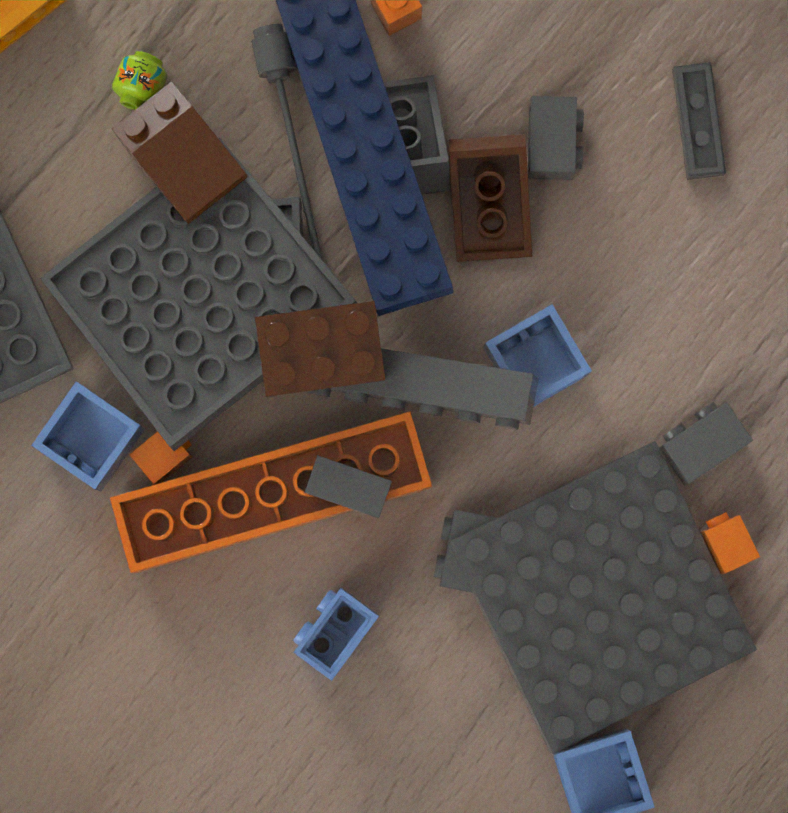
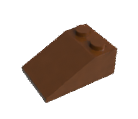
[111,82,248,224]
[449,134,533,262]

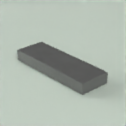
[672,62,726,180]

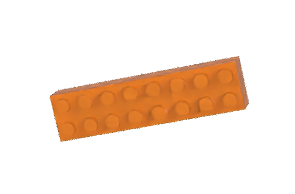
[110,411,432,573]

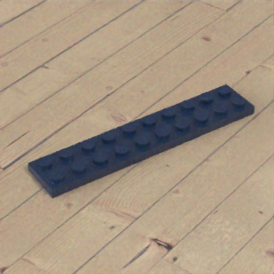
[276,0,454,316]

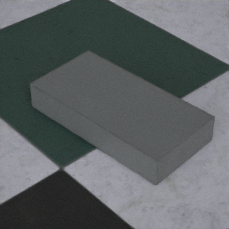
[304,455,392,519]

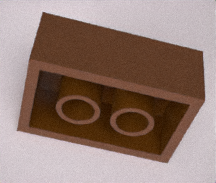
[255,301,385,397]

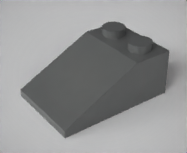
[384,75,451,195]

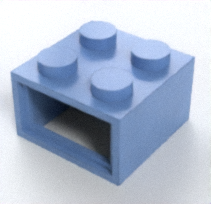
[483,304,592,406]
[31,381,145,492]
[293,588,380,681]
[553,728,655,813]

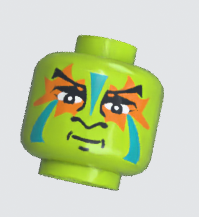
[112,51,167,110]

